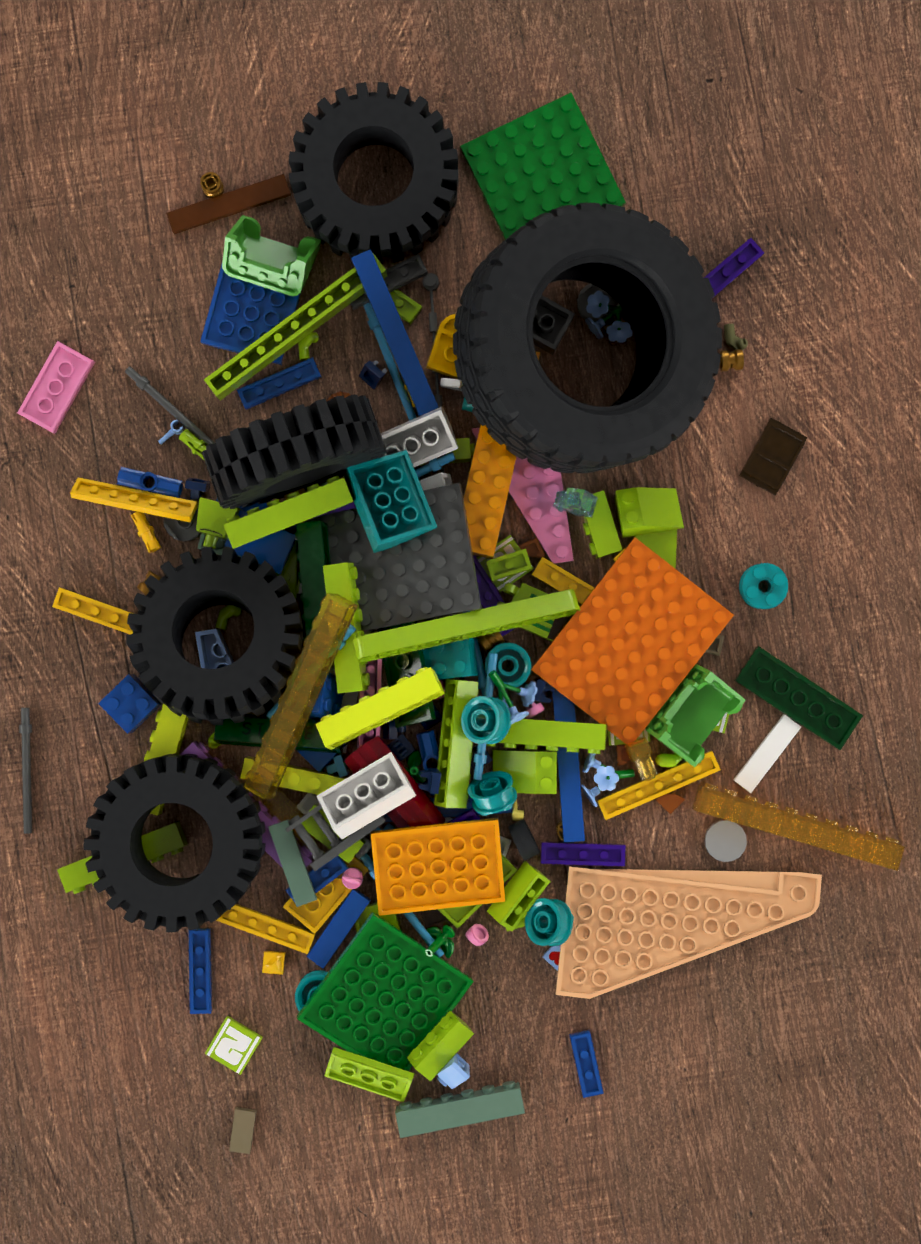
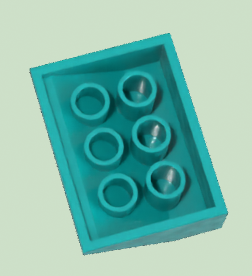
[344,450,437,553]

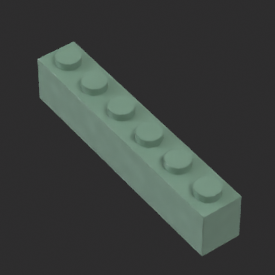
[395,1081,525,1138]

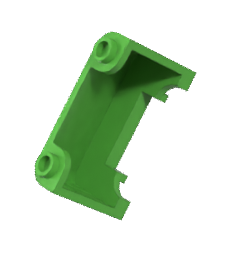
[222,215,321,296]
[646,664,746,767]

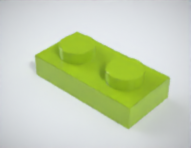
[486,549,532,581]

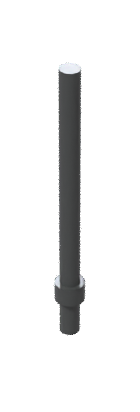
[125,366,215,446]
[19,708,32,834]

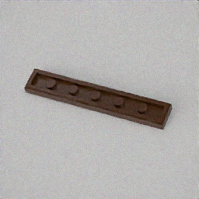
[166,174,291,234]

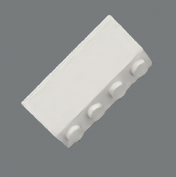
[381,406,458,467]
[317,752,416,839]

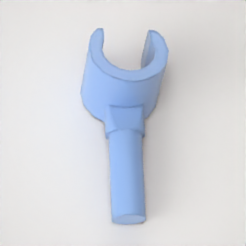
[158,420,184,445]

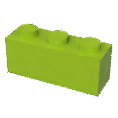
[576,490,622,559]
[302,803,366,864]
[487,861,551,932]
[407,1010,474,1081]

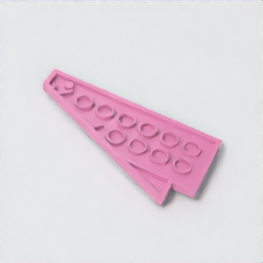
[472,428,574,564]

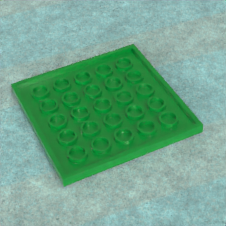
[460,93,626,240]
[297,912,474,1071]

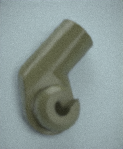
[724,324,748,351]

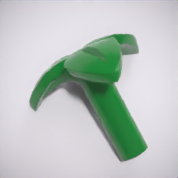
[405,751,426,783]
[425,925,455,958]

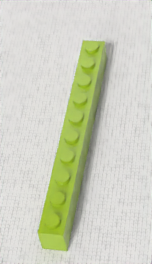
[204,253,387,401]

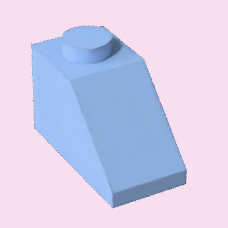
[437,1053,470,1089]

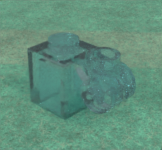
[553,487,598,518]

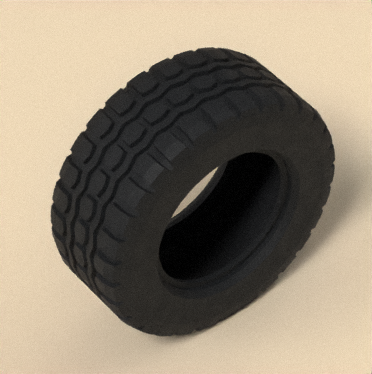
[453,203,722,473]

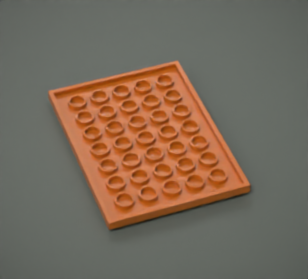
[531,537,734,747]

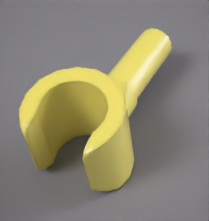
[512,799,524,821]

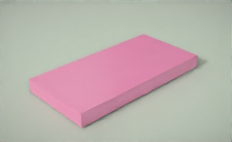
[17,341,95,434]

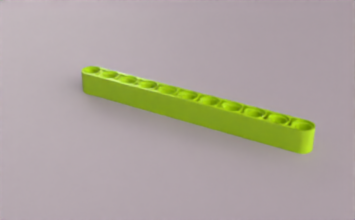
[353,589,580,663]

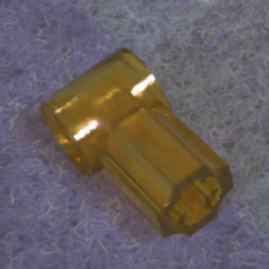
[625,737,658,781]

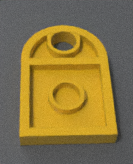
[426,314,458,379]

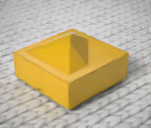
[262,951,286,975]

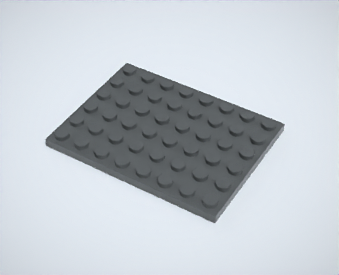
[301,483,482,632]

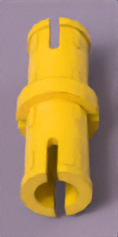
[131,512,161,553]

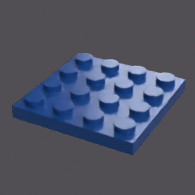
[200,265,302,365]

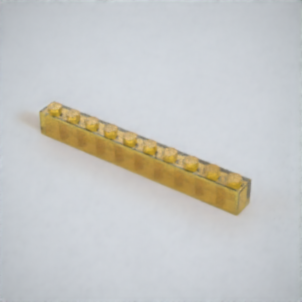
[243,593,358,800]
[692,783,905,871]

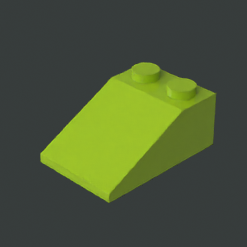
[614,487,684,538]
[493,750,557,794]

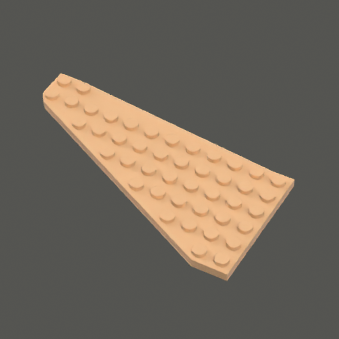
[555,866,822,999]

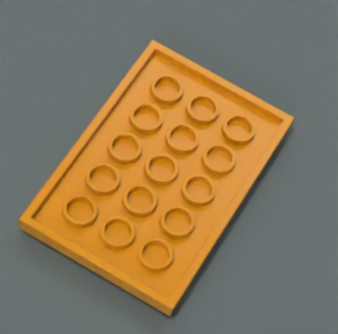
[370,818,505,916]

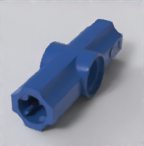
[117,467,183,498]
[416,730,439,796]

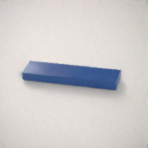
[237,357,322,410]
[307,889,371,969]
[189,928,212,1014]

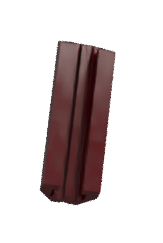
[344,736,446,828]

